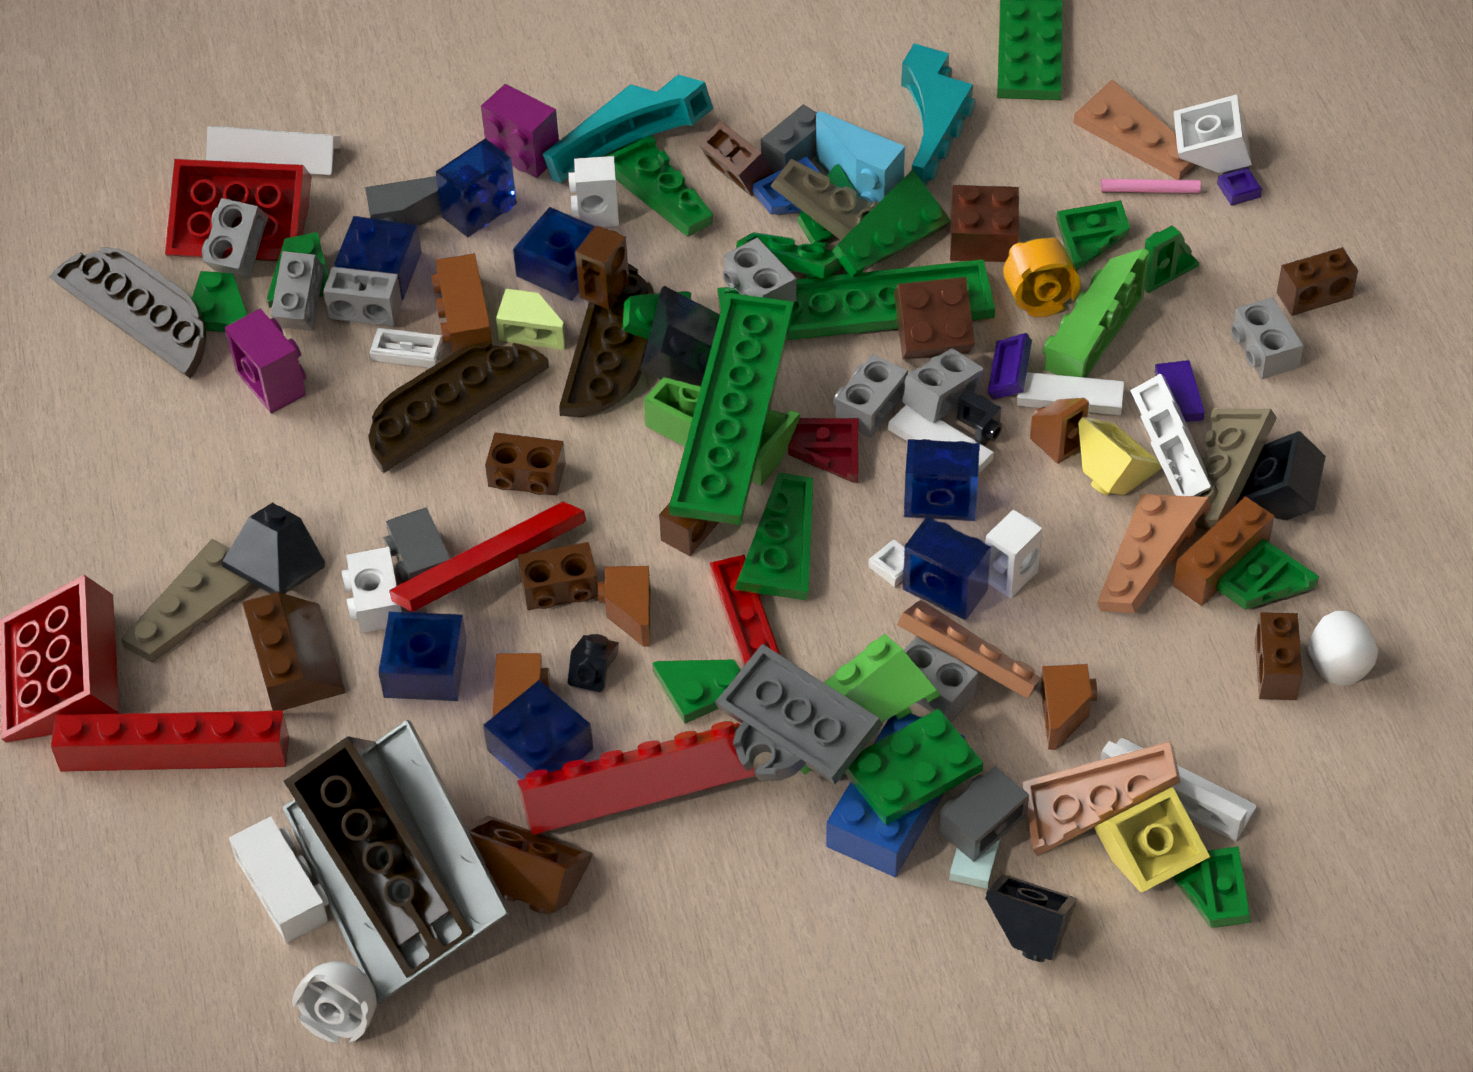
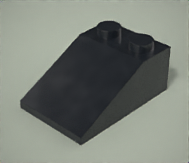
[641,286,720,387]

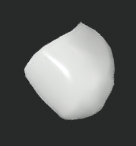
[1308,611,1379,686]

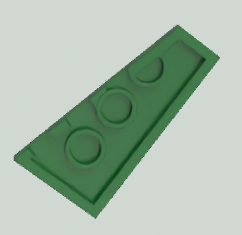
[606,135,713,237]
[832,169,951,278]
[734,472,813,601]

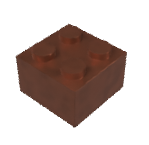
[950,185,1019,262]
[894,277,975,359]

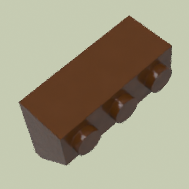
[242,592,346,711]
[466,815,593,914]

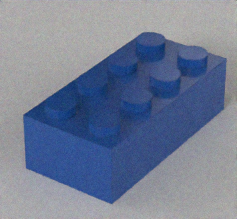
[826,713,965,878]

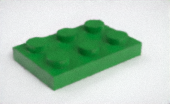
[845,708,983,825]

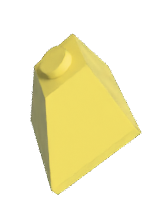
[1078,417,1162,496]

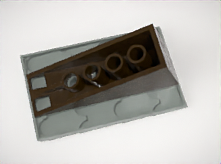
[283,720,510,1004]

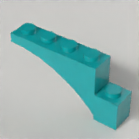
[901,43,976,186]
[543,74,714,183]

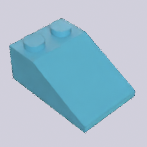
[816,111,905,203]

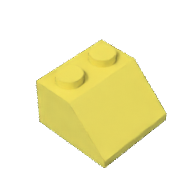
[1094,787,1210,893]

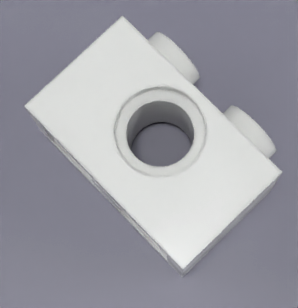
[569,156,619,229]
[983,509,1042,599]
[342,547,404,633]

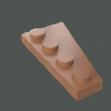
[1074,80,1196,180]
[1097,494,1212,613]
[897,599,1041,699]
[1022,741,1181,856]

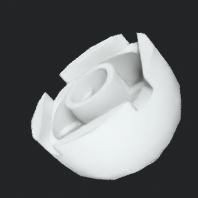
[292,961,377,1043]

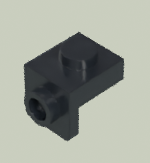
[957,389,1002,447]
[567,634,619,692]

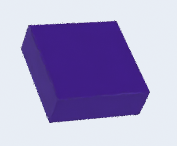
[1217,168,1262,206]

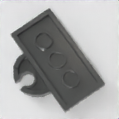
[715,644,883,784]

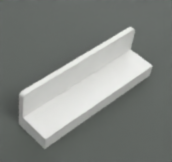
[206,126,341,175]
[1101,738,1256,842]

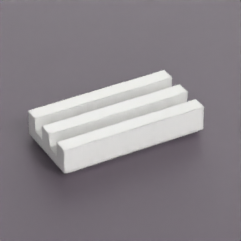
[369,328,445,368]

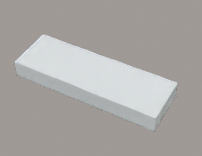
[1017,372,1124,416]
[888,405,994,481]

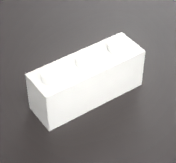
[229,816,329,944]

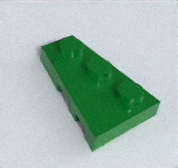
[736,232,843,279]

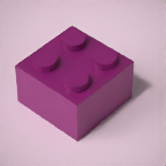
[481,84,559,178]
[225,308,306,414]

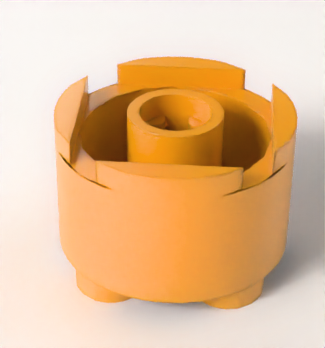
[1003,238,1081,317]

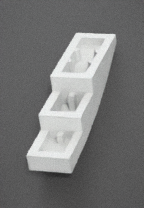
[1130,374,1213,496]

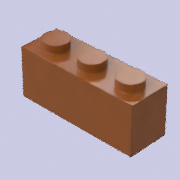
[431,253,493,354]
[1173,496,1274,606]

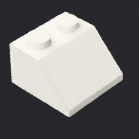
[1174,94,1252,173]

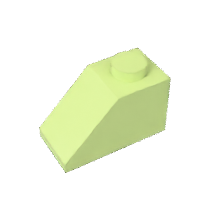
[496,289,566,350]

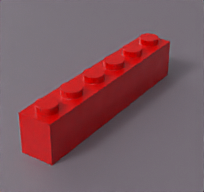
[51,710,289,772]
[517,721,755,835]

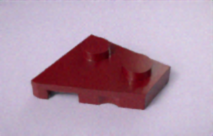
[788,418,858,483]

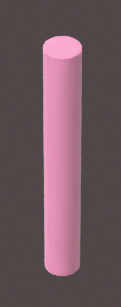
[1101,179,1201,193]

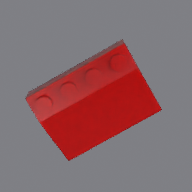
[165,159,312,261]
[0,575,119,743]

